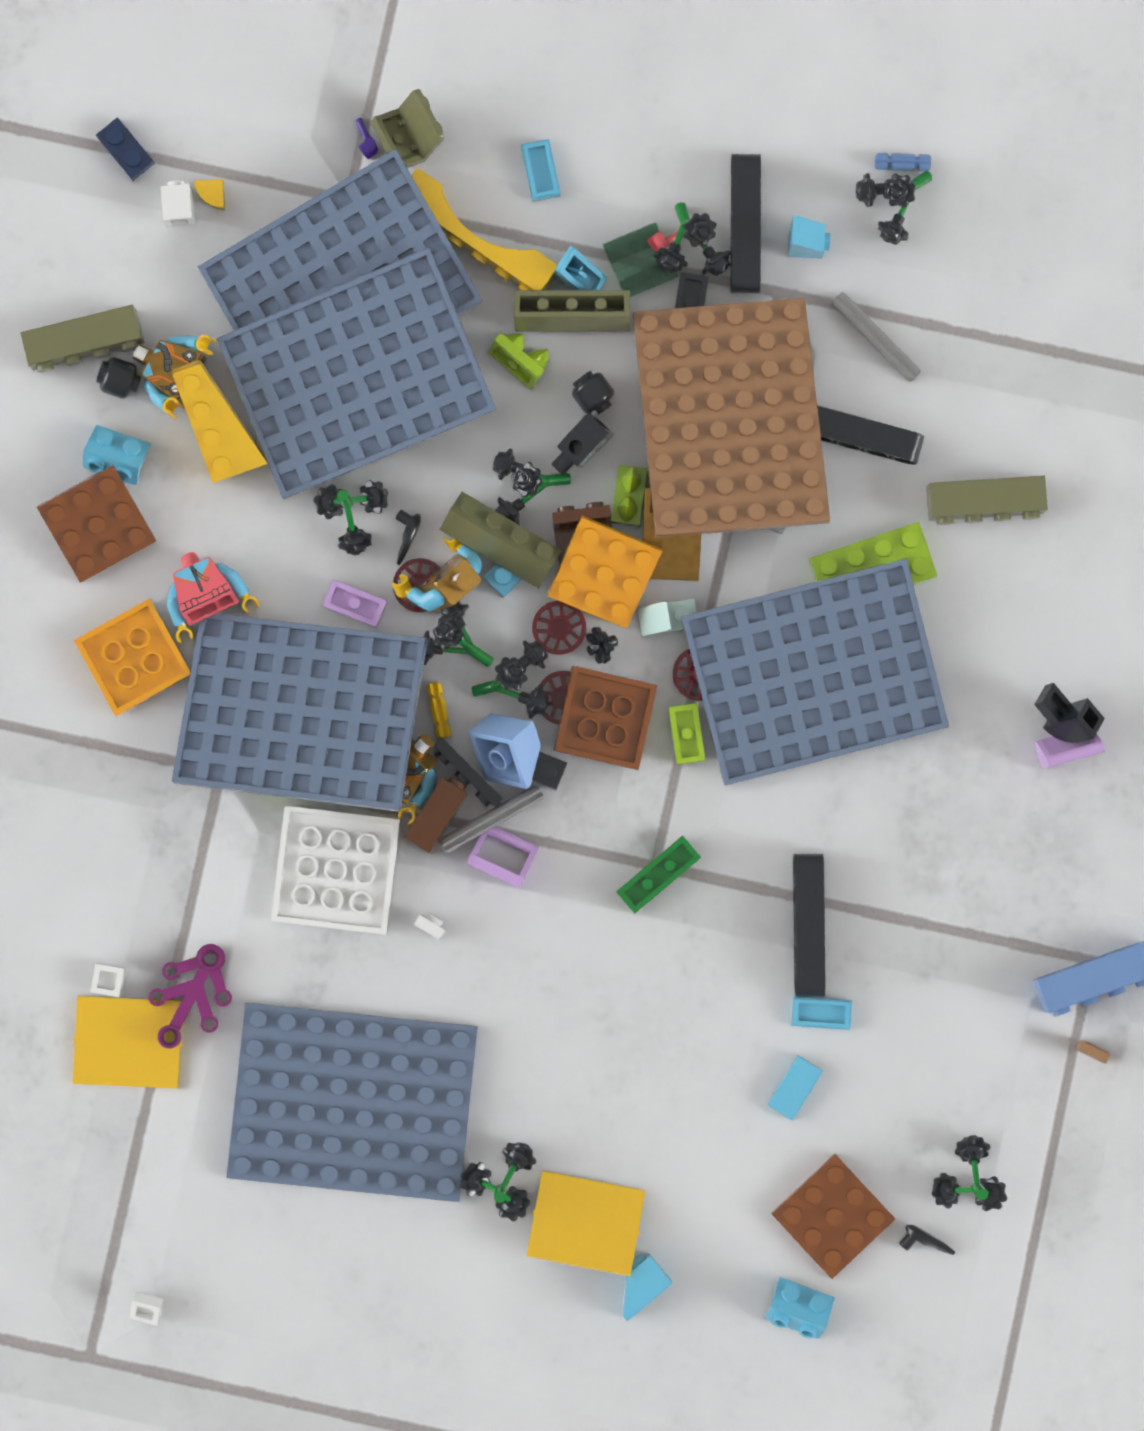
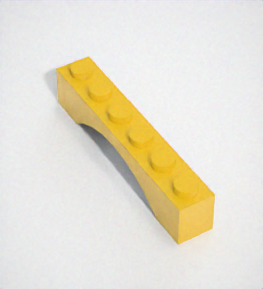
[412,167,558,290]

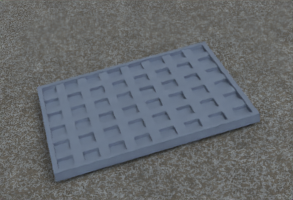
[198,149,483,331]
[216,248,497,500]
[681,558,949,786]
[172,614,428,812]
[226,1003,478,1202]

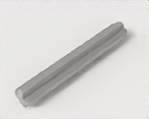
[832,292,921,382]
[439,785,544,853]

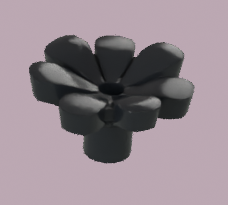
[586,627,618,664]

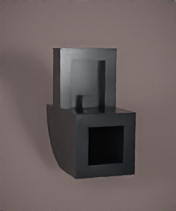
[1034,683,1105,743]

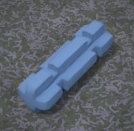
[875,153,931,171]

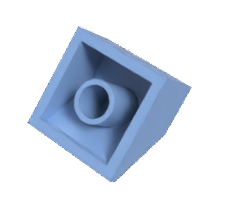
[468,713,541,789]

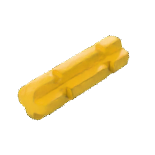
[426,682,452,739]

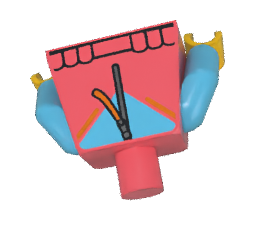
[167,552,259,643]

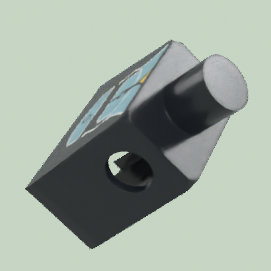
[551,413,614,476]

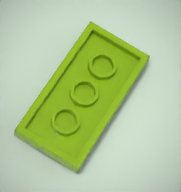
[809,522,938,585]

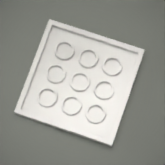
[271,805,401,935]

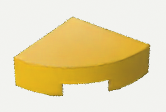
[194,179,225,210]

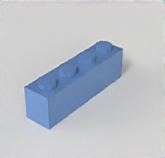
[1033,941,1144,1016]

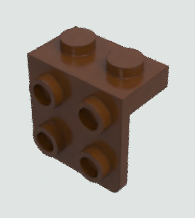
[552,502,612,565]

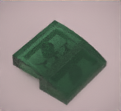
[602,222,679,297]

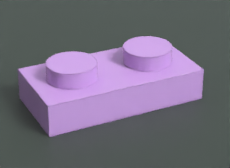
[322,579,387,628]

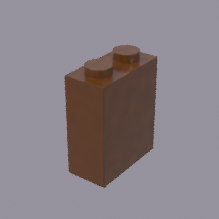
[404,776,469,854]

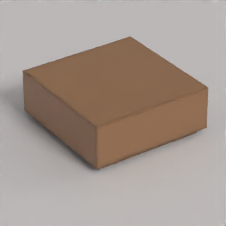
[1075,1040,1110,1064]

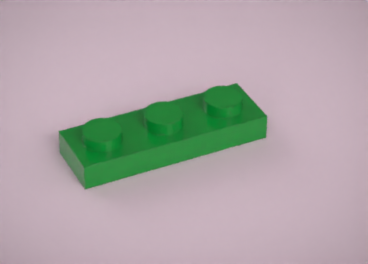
[616,835,701,914]

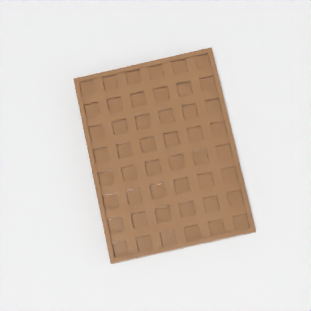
[632,298,830,538]

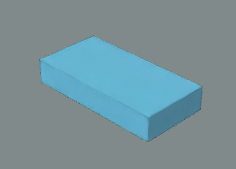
[521,139,560,202]
[791,996,852,1030]
[767,1055,823,1121]

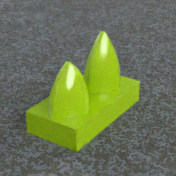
[487,333,549,390]
[611,465,647,527]

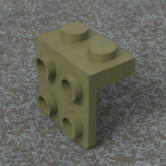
[370,89,444,168]

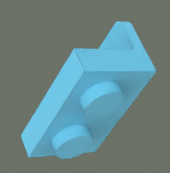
[83,425,151,485]
[765,1277,835,1339]

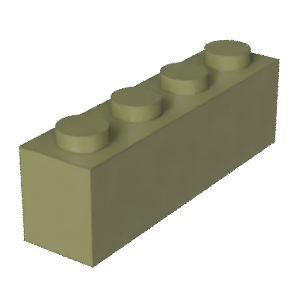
[514,290,630,332]
[20,304,145,373]
[926,475,1048,525]
[439,491,562,589]

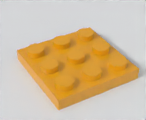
[547,515,662,629]
[74,598,191,717]

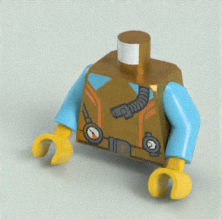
[132,334,217,419]
[391,537,482,612]
[398,734,437,826]

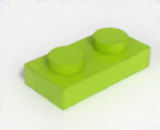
[668,703,706,765]

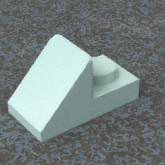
[637,599,697,637]

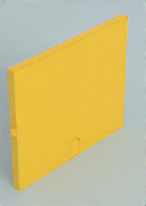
[73,996,182,1089]
[526,1171,645,1277]

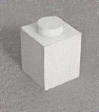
[160,180,195,226]

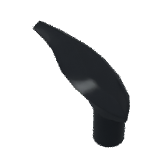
[396,510,421,565]
[899,1225,955,1255]

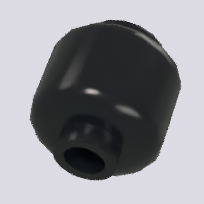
[96,357,141,399]
[572,370,614,415]

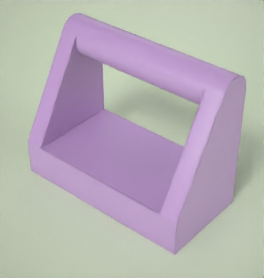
[1034,734,1105,769]
[466,826,539,889]

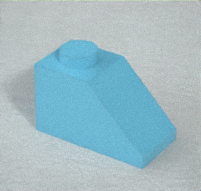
[788,216,830,259]
[623,1253,673,1321]

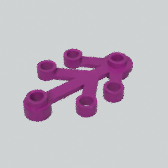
[148,944,232,1048]

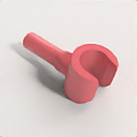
[647,231,685,252]

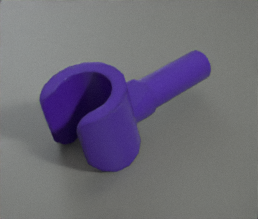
[356,118,378,159]

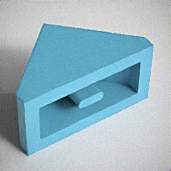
[555,246,608,290]

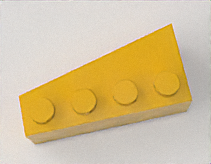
[172,360,268,483]

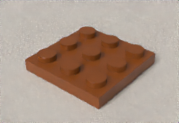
[37,465,156,583]
[553,666,657,770]
[771,1154,895,1279]

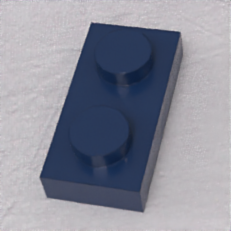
[96,117,155,181]

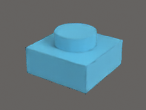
[483,564,522,598]

